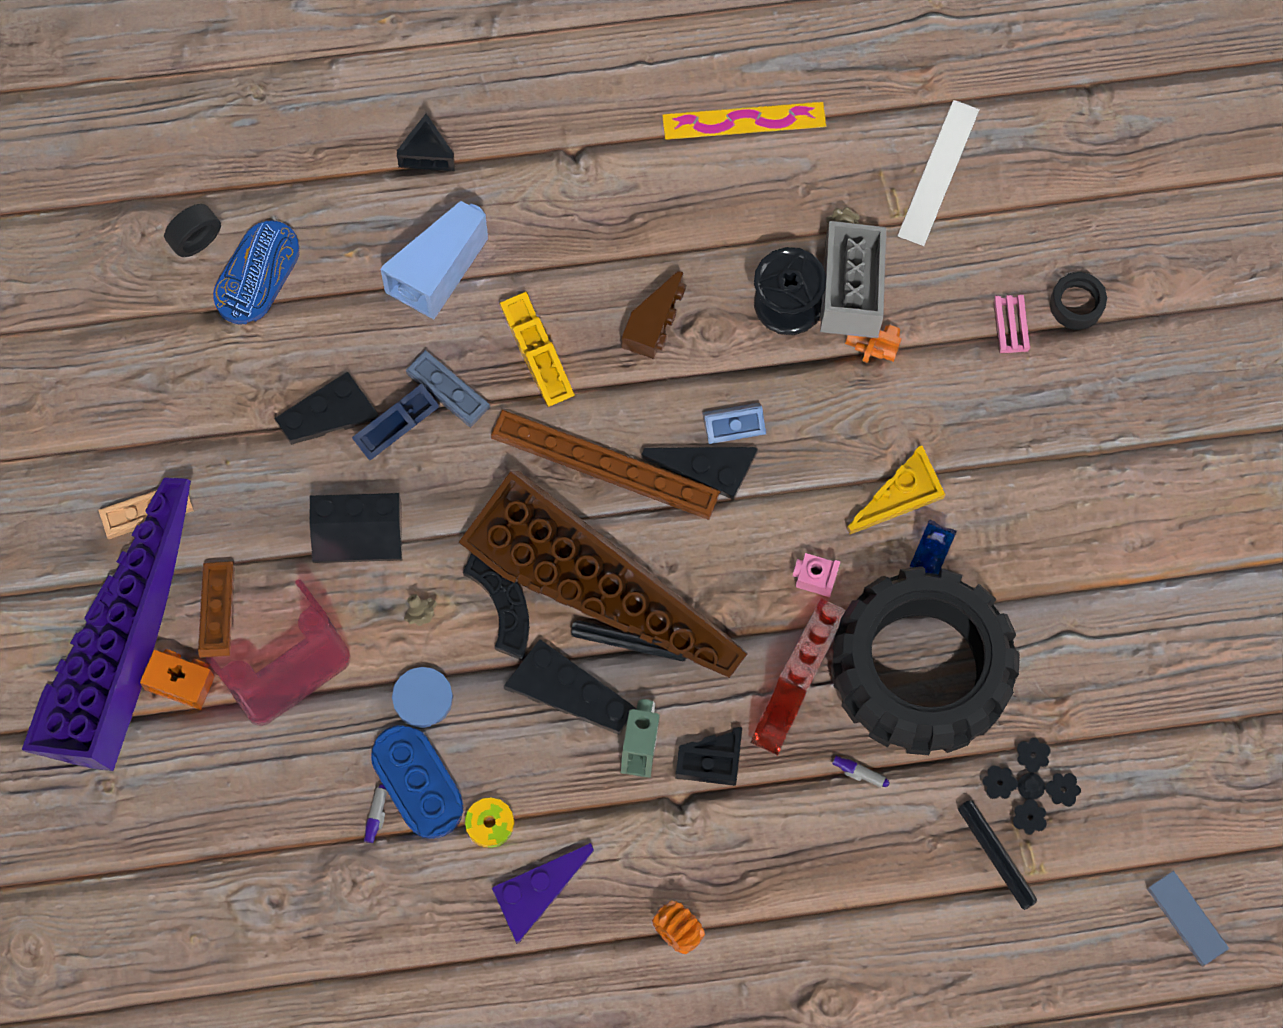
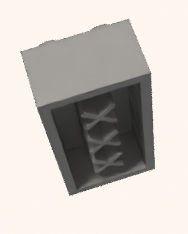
[820,221,886,338]

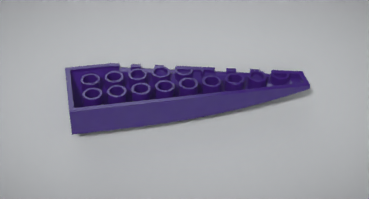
[22,478,191,771]

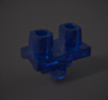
[910,519,957,574]

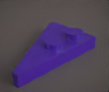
[492,843,594,944]

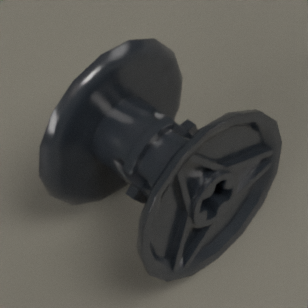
[754,247,826,335]

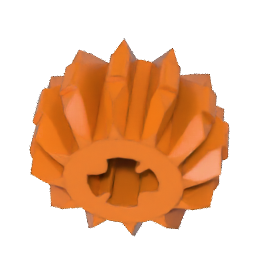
[652,900,705,955]

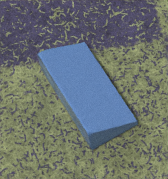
[702,403,766,444]

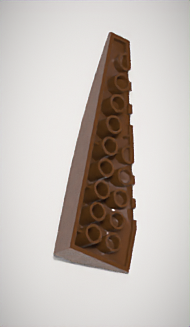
[459,471,748,678]

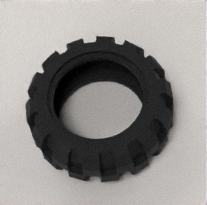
[830,566,1020,756]

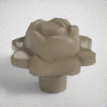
[826,207,860,230]
[404,594,437,626]

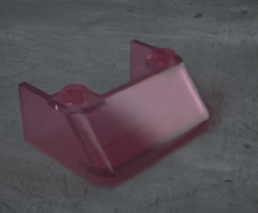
[204,578,351,726]

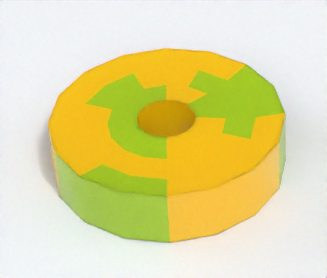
[465,797,514,848]

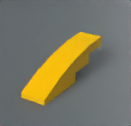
[499,292,575,407]

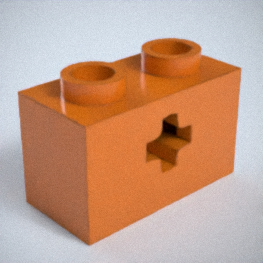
[140,649,215,710]

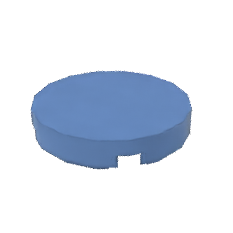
[392,667,453,728]

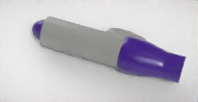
[832,755,890,788]
[364,784,387,844]

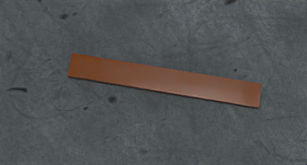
[491,410,720,520]

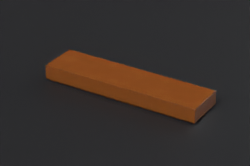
[198,561,235,658]

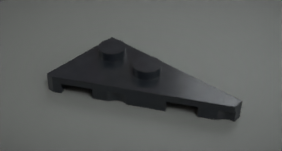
[641,447,758,500]

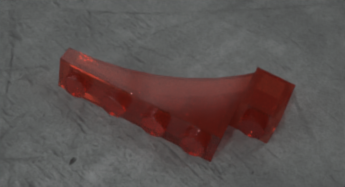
[750,598,846,756]

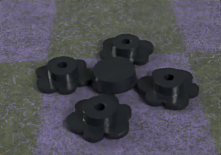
[982,738,1081,835]

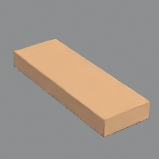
[98,490,194,539]

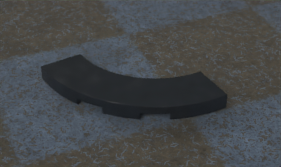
[463,553,530,661]

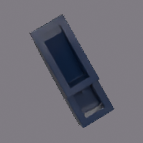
[352,383,440,461]

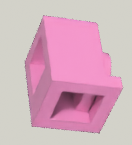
[793,553,841,597]

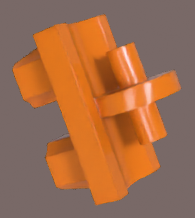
[845,325,902,363]

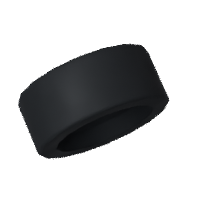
[164,204,221,258]
[1050,272,1107,330]

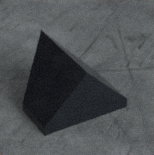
[397,114,455,171]

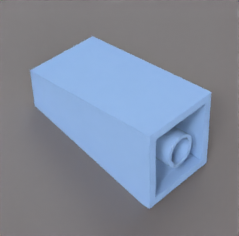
[380,201,488,320]

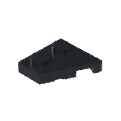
[675,727,742,786]

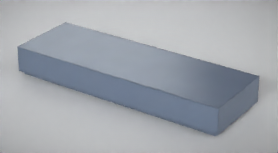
[406,350,490,428]
[1147,871,1229,967]

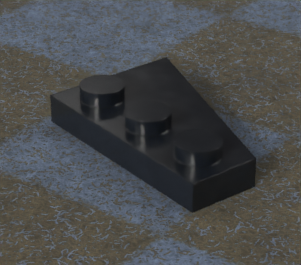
[274,372,379,445]

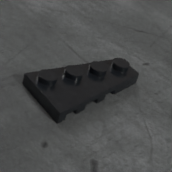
[504,639,637,735]

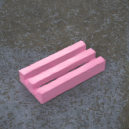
[994,295,1030,353]

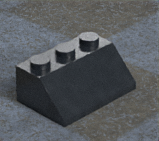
[309,493,402,563]

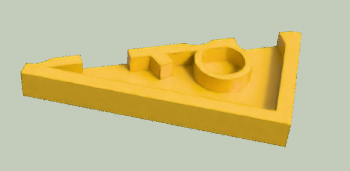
[847,445,945,535]

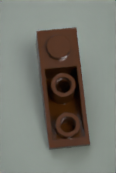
[621,271,686,359]

